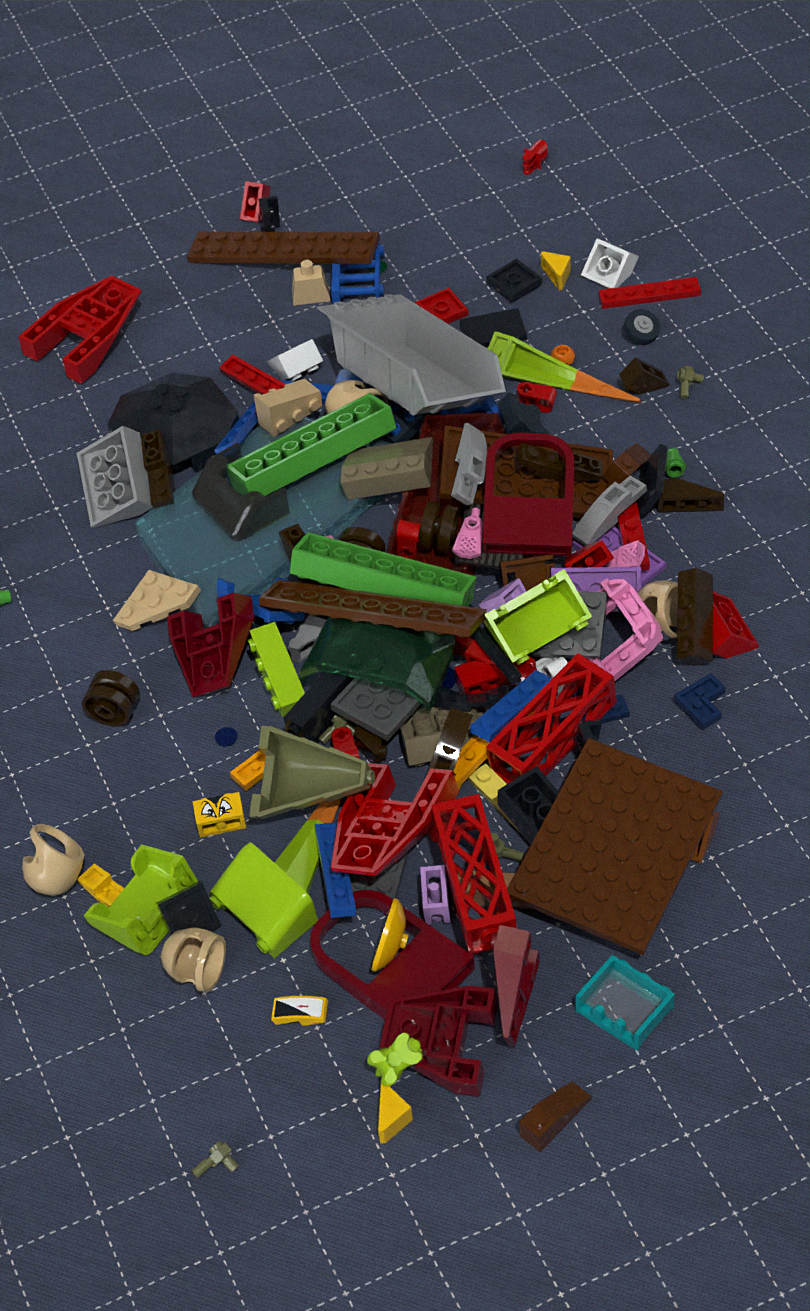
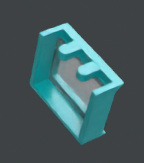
[575,955,675,1051]

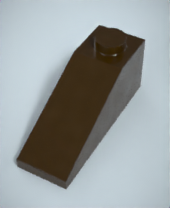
[658,479,724,513]

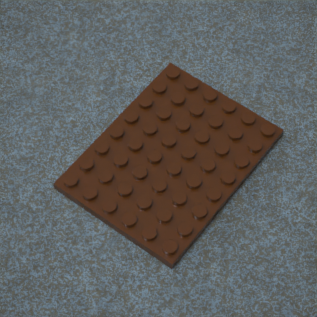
[507,738,723,955]

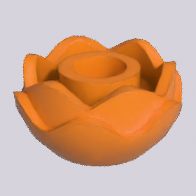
[550,345,575,365]

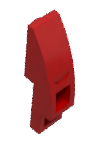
[453,635,537,679]

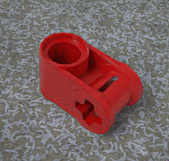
[517,382,557,413]
[396,520,421,559]
[331,727,361,759]

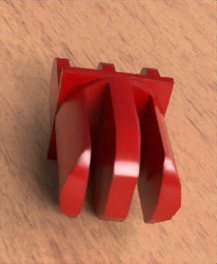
[522,140,548,175]

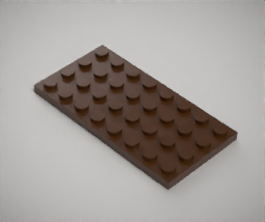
[439,425,613,518]

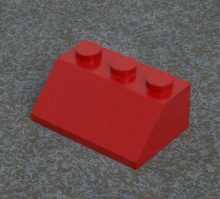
[713,591,759,659]

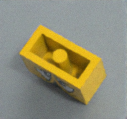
[193,792,246,838]

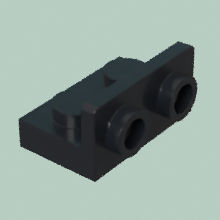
[258,196,280,232]
[572,720,602,760]

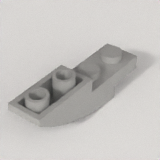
[451,423,487,506]
[572,475,647,546]

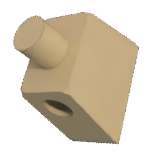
[292,260,330,306]

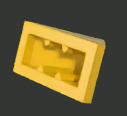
[540,252,571,291]
[378,1083,413,1143]

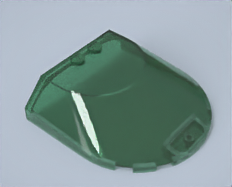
[299,616,456,711]

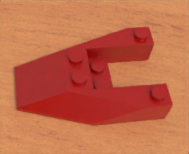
[18,275,142,384]
[331,763,459,876]

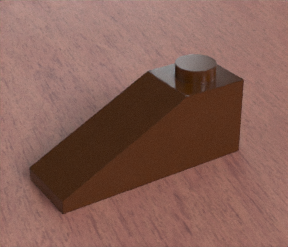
[603,443,651,485]
[519,1081,592,1153]

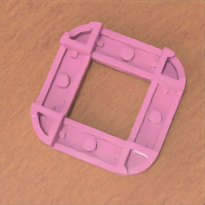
[588,578,663,681]

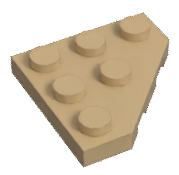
[113,570,201,631]

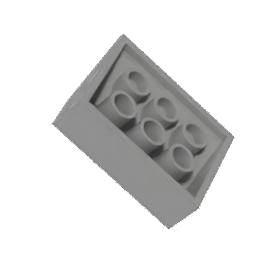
[77,426,153,528]

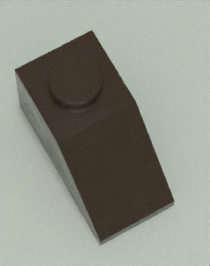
[619,357,670,395]

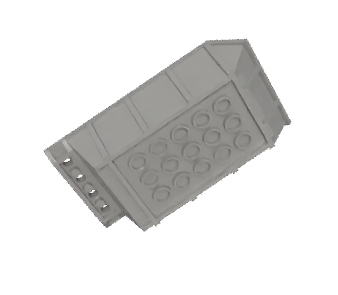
[317,294,506,415]

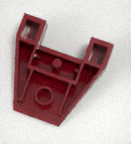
[167,593,254,698]
[491,925,541,1049]
[380,985,499,1097]

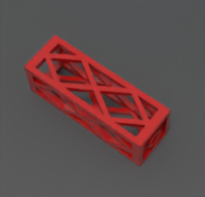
[486,653,617,784]
[431,794,517,954]

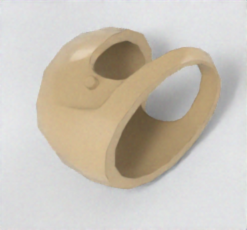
[325,380,389,414]
[637,580,678,638]
[22,824,85,896]
[160,927,226,993]

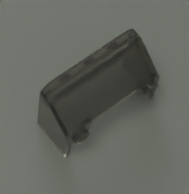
[192,442,290,541]

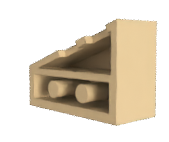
[254,379,322,437]

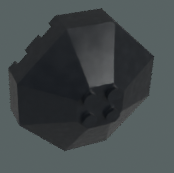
[107,373,239,472]

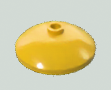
[371,898,409,972]

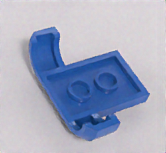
[217,577,305,624]

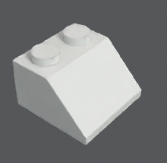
[581,238,639,288]
[267,339,323,381]

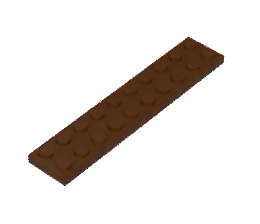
[187,231,380,264]
[259,580,487,638]

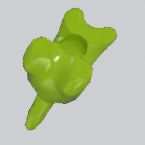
[367,1032,423,1086]

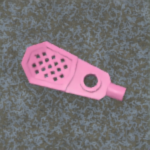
[452,508,483,559]
[602,540,645,567]

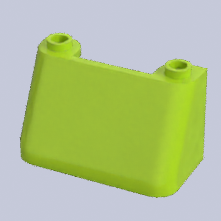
[484,569,592,665]
[209,842,318,959]
[84,844,198,955]

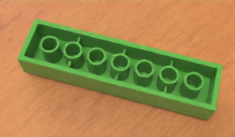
[226,393,396,503]
[290,532,477,607]

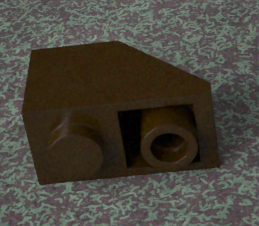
[355,724,389,764]

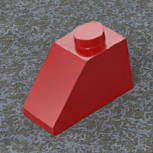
[240,181,271,222]
[565,539,614,568]
[454,660,508,694]

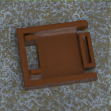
[500,554,555,591]

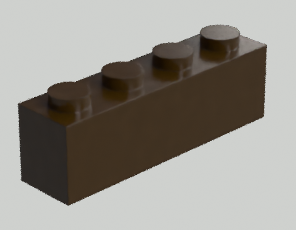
[677,567,713,666]

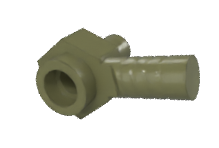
[677,365,704,399]
[318,713,356,745]
[491,833,525,862]
[191,1140,239,1178]

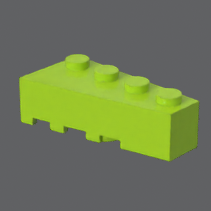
[247,622,305,717]

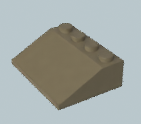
[340,437,433,500]
[399,706,488,766]

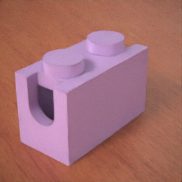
[420,865,450,924]

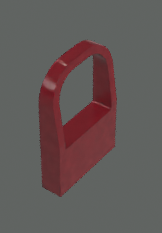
[482,433,574,556]
[310,890,475,1020]

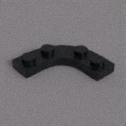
[428,681,518,712]

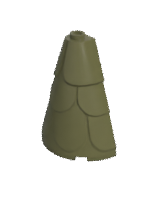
[249,726,375,819]

